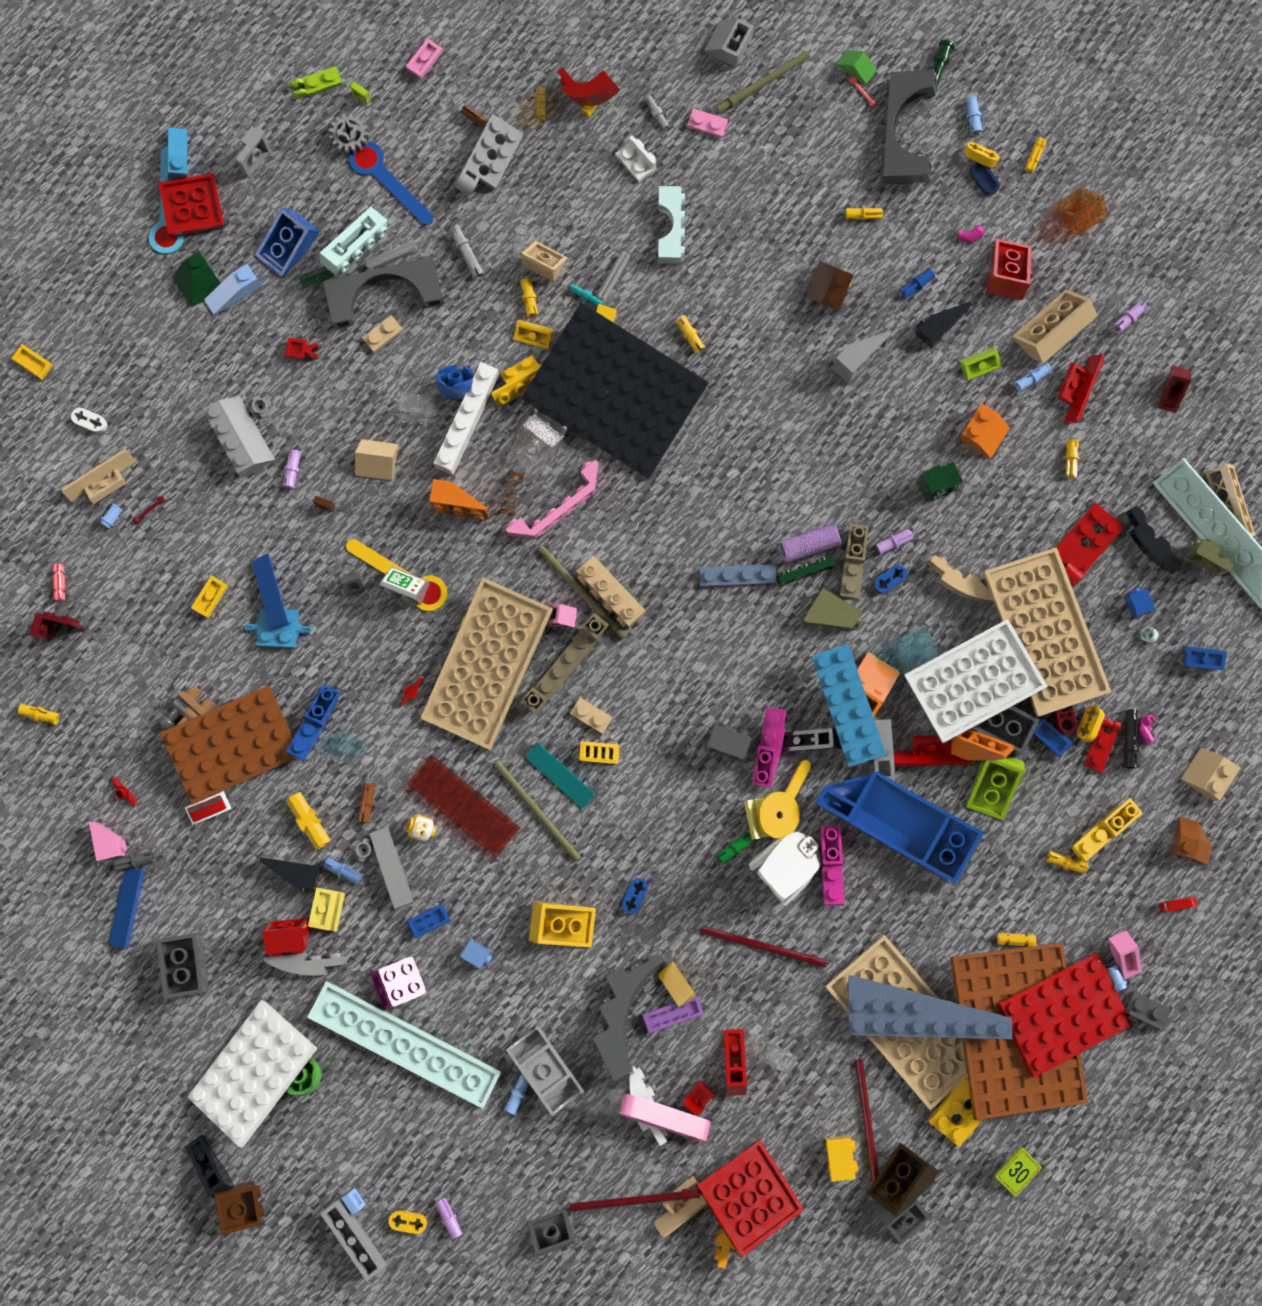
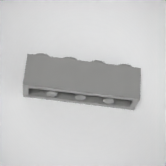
[320,1197,387,1281]

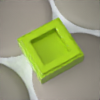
[350,82,371,104]

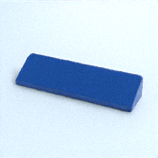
[252,553,290,630]
[109,868,145,949]

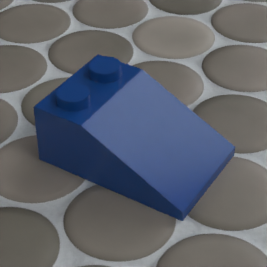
[255,208,320,277]

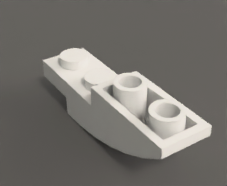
[630,1065,668,1146]

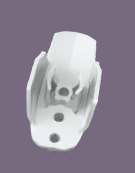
[749,832,821,905]

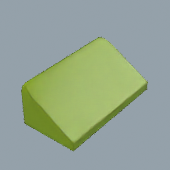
[959,348,1002,381]

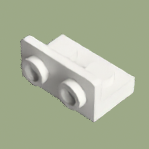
[615,136,656,182]

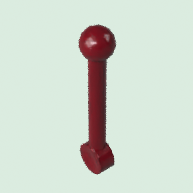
[132,496,165,524]

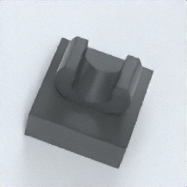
[340,571,365,595]

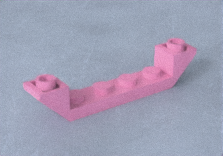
[506,460,598,539]

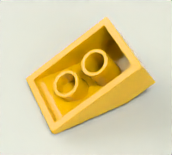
[529,901,596,947]

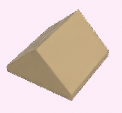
[520,241,568,282]
[355,439,399,481]

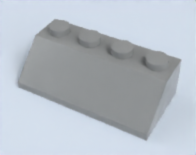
[202,397,275,478]

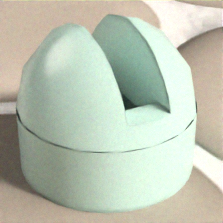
[1141,627,1159,643]

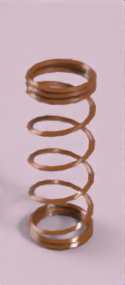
[500,472,524,515]

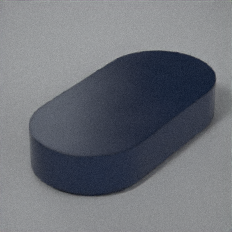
[970,162,1000,196]

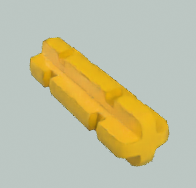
[1025,137,1047,173]
[997,933,1036,946]

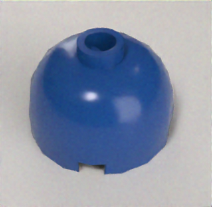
[436,365,474,401]

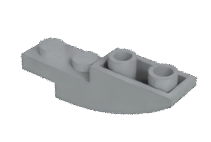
[874,719,895,782]
[264,952,347,976]

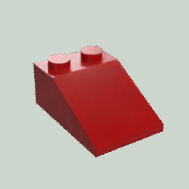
[986,239,1032,301]

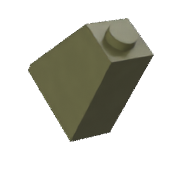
[802,588,863,631]

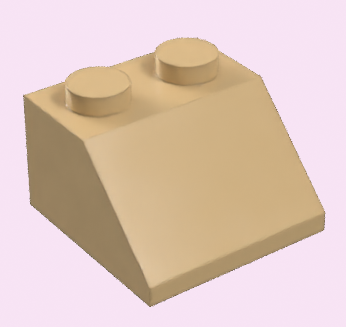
[1180,748,1241,801]

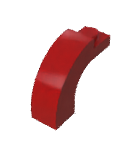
[557,67,620,106]

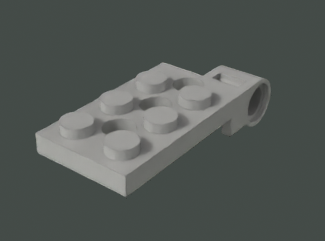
[453,114,524,196]

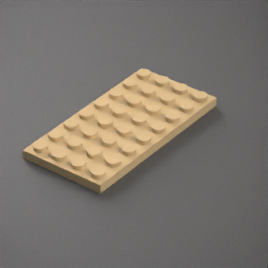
[983,547,1111,717]
[420,577,553,750]
[825,935,967,1110]

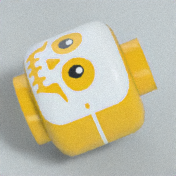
[405,814,436,842]

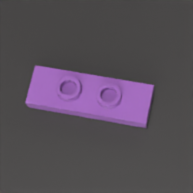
[642,995,704,1034]

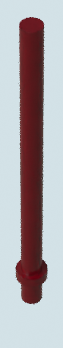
[700,926,827,967]
[855,1058,879,1184]
[569,1189,700,1212]

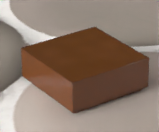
[313,496,336,512]

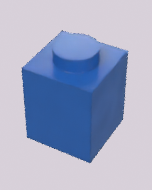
[1124,587,1156,619]

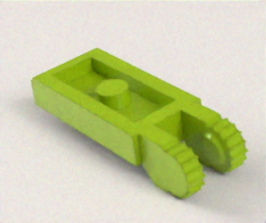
[289,66,343,99]

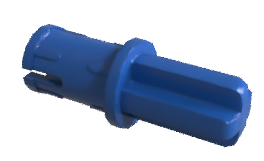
[900,268,935,298]

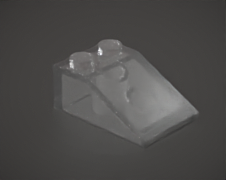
[504,414,564,485]

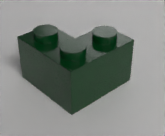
[916,462,963,501]

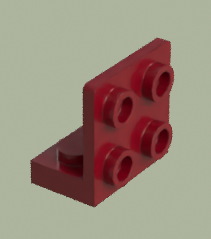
[29,611,85,642]

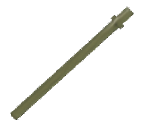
[537,545,627,640]
[493,760,581,862]

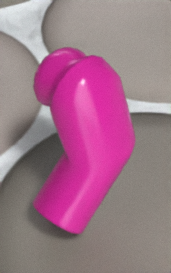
[957,225,985,243]
[1138,715,1155,744]

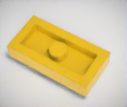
[191,576,229,618]

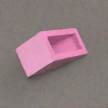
[546,604,577,628]
[89,822,127,861]
[1108,931,1142,979]

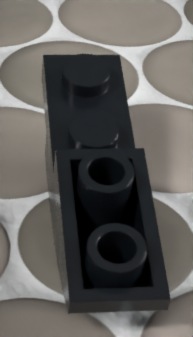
[1126,506,1181,574]

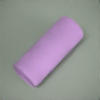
[779,523,841,564]

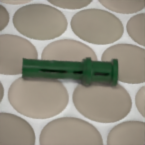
[931,40,955,97]

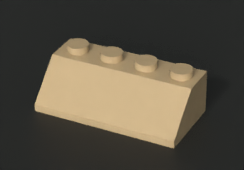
[1012,290,1097,364]

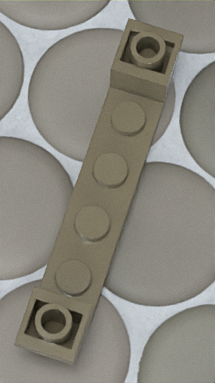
[520,613,609,714]

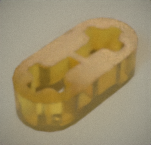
[536,86,546,121]

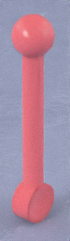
[850,77,876,107]

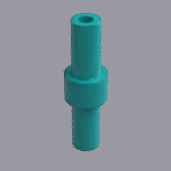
[569,284,605,307]

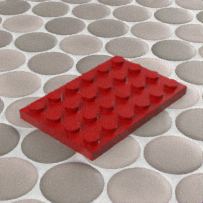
[997,952,1132,1078]

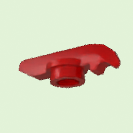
[399,676,423,708]
[111,777,137,807]

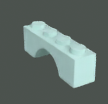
[658,186,685,264]

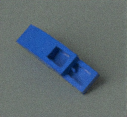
[286,684,341,762]

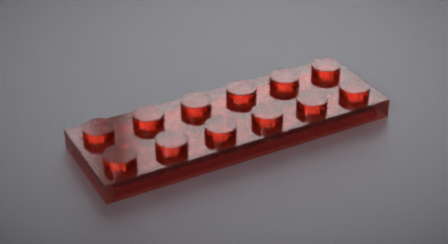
[407,754,521,858]

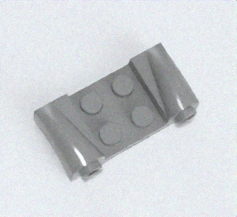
[504,1026,584,1116]

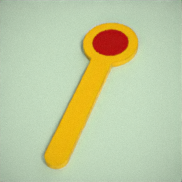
[346,539,448,611]

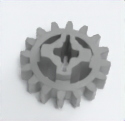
[329,113,370,154]

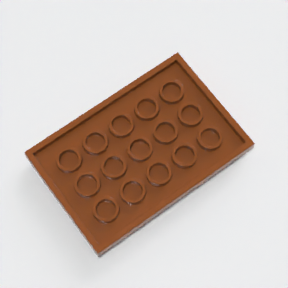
[160,685,295,804]

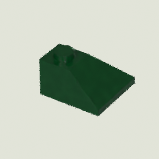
[172,251,221,307]

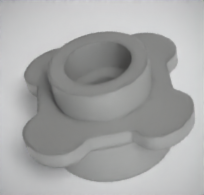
[250,396,271,417]
[353,838,375,862]

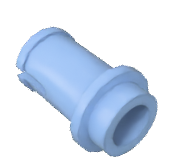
[100,504,123,529]
[1106,965,1127,991]

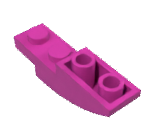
[752,707,787,788]
[820,825,844,906]

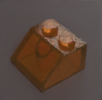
[1052,187,1109,235]

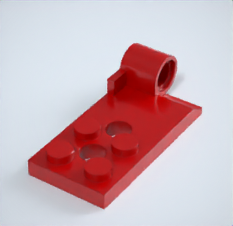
[1057,502,1125,588]

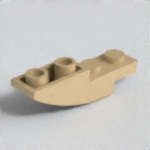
[928,555,994,604]

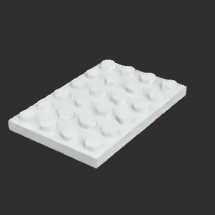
[904,619,1047,743]
[188,1000,317,1148]

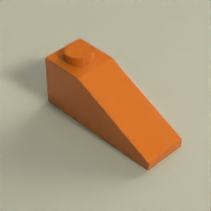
[951,729,1014,761]

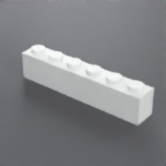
[434,362,500,475]

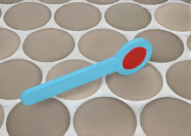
[149,146,184,254]

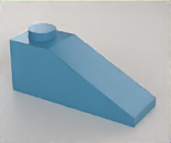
[168,128,187,181]

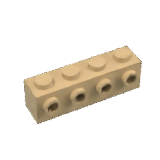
[577,555,646,628]

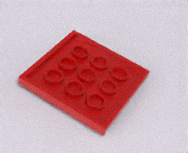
[695,1140,804,1257]

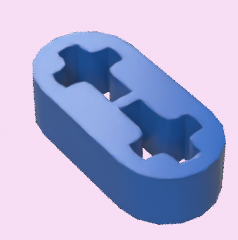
[874,565,907,594]
[622,878,648,914]

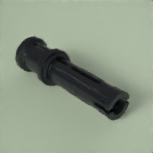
[1122,709,1140,769]

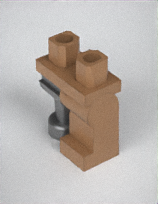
[158,685,216,729]

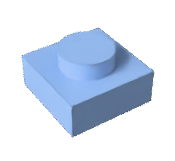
[342,1188,366,1215]

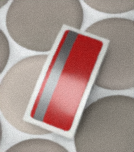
[185,791,231,825]

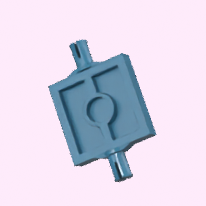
[245,608,311,649]

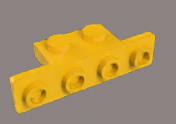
[491,355,541,407]

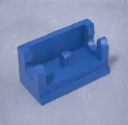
[1181,646,1227,671]

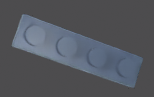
[699,564,777,587]

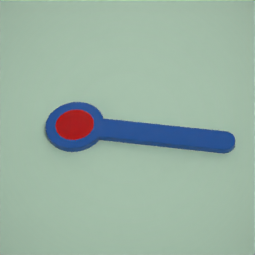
[349,141,433,225]

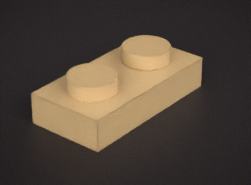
[362,315,404,353]
[570,698,613,734]

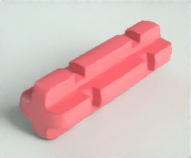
[52,564,65,601]

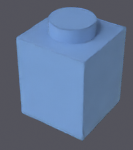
[460,939,492,969]

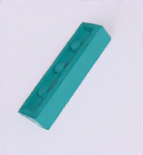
[525,742,595,809]

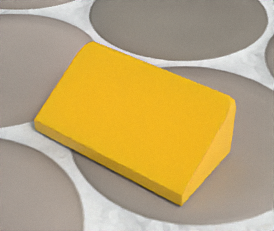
[513,320,555,350]
[657,962,695,1007]

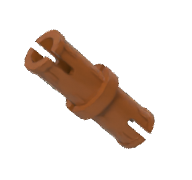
[357,782,376,823]

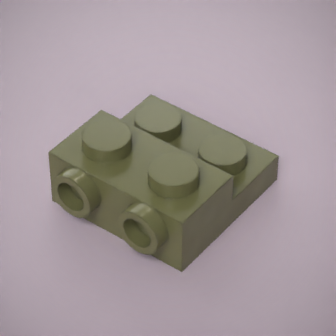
[1186,538,1234,576]

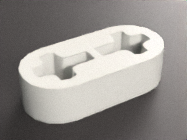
[71,408,107,433]

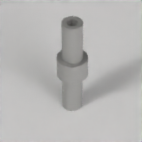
[645,95,670,130]

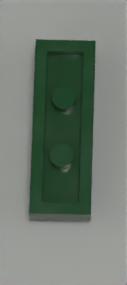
[777,557,835,586]

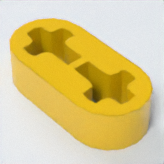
[964,142,999,168]
[1077,705,1105,742]
[389,1210,427,1234]

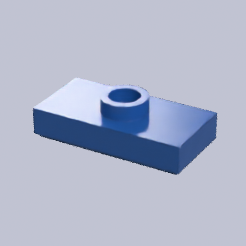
[1033,718,1073,758]
[407,903,451,939]

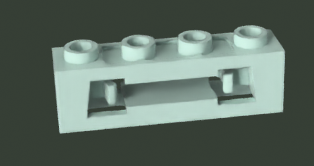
[320,207,388,276]

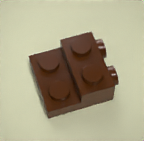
[214,1181,264,1235]

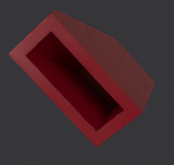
[1158,365,1191,413]

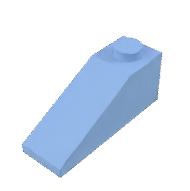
[204,264,261,315]

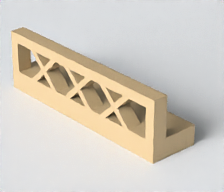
[1205,464,1255,537]

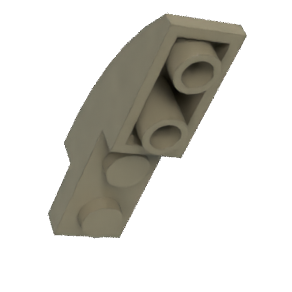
[839,523,869,601]

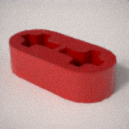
[1159,896,1198,913]

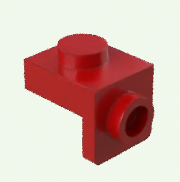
[682,1081,715,1116]

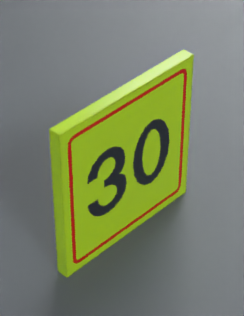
[994,1146,1042,1197]

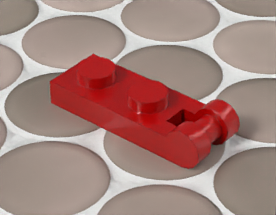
[1083,716,1121,773]

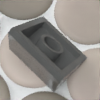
[528,1208,576,1257]

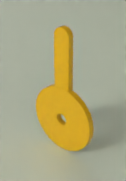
[758,760,811,839]

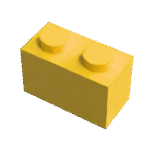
[825,1135,858,1182]

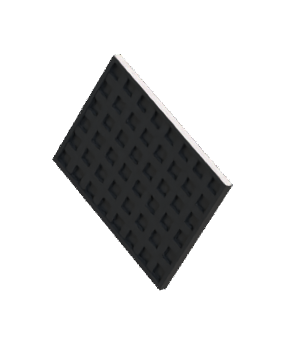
[521,302,709,479]

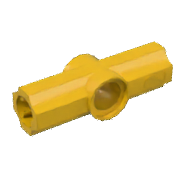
[286,792,331,850]

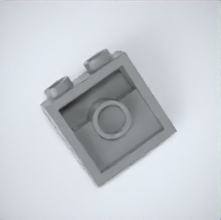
[236,126,271,178]

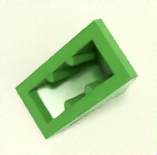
[836,50,877,85]

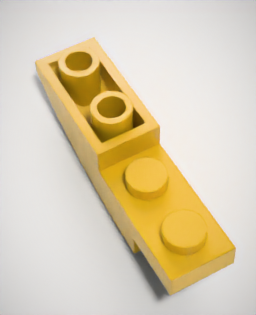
[1071,798,1142,862]

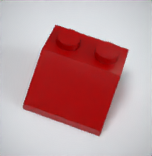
[263,917,309,957]

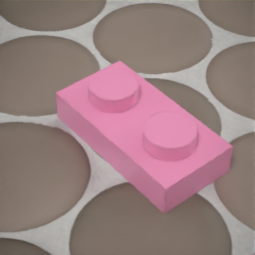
[406,38,443,79]
[687,108,728,138]

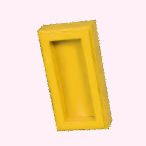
[11,344,53,380]

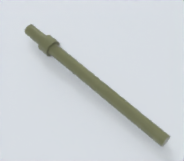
[716,51,810,113]

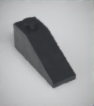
[915,302,972,349]
[781,728,842,752]
[260,857,321,893]
[185,1135,234,1199]

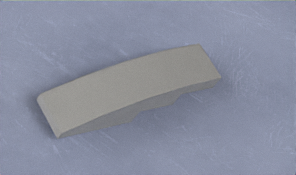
[370,827,414,910]

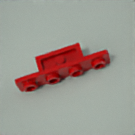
[1057,354,1105,424]
[893,735,972,766]

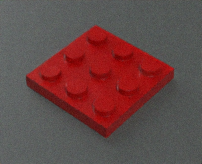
[158,173,225,237]

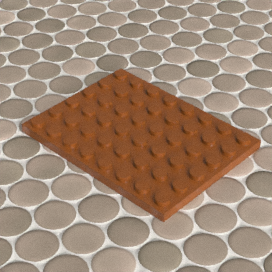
[950,942,1088,1120]

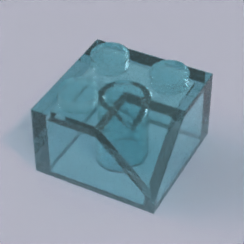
[888,625,942,675]

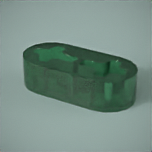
[299,266,335,287]

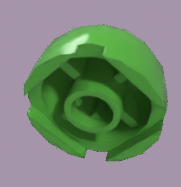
[286,1058,322,1096]

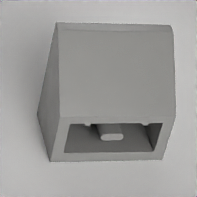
[704,18,754,68]

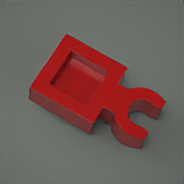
[285,338,320,360]

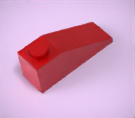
[724,1029,747,1096]

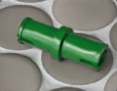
[716,832,755,865]

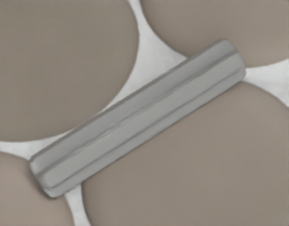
[365,241,418,269]
[597,251,630,301]

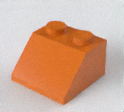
[958,403,1010,459]

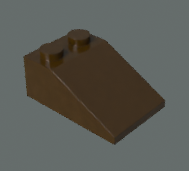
[867,1143,940,1217]

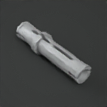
[449,225,485,279]

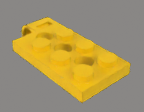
[928,1075,983,1147]

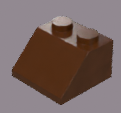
[806,261,854,310]

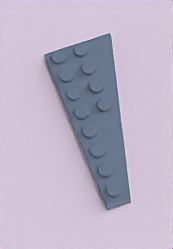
[848,975,1012,1039]

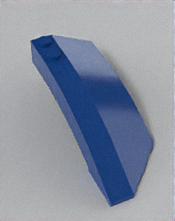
[815,771,984,886]

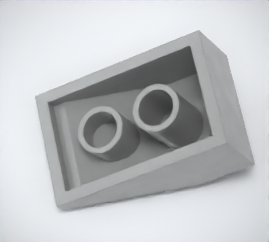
[832,331,892,384]

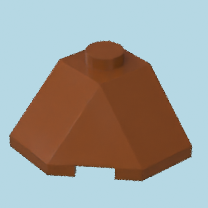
[1170,817,1213,865]

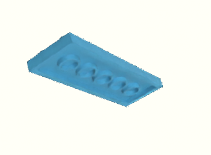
[811,643,886,767]

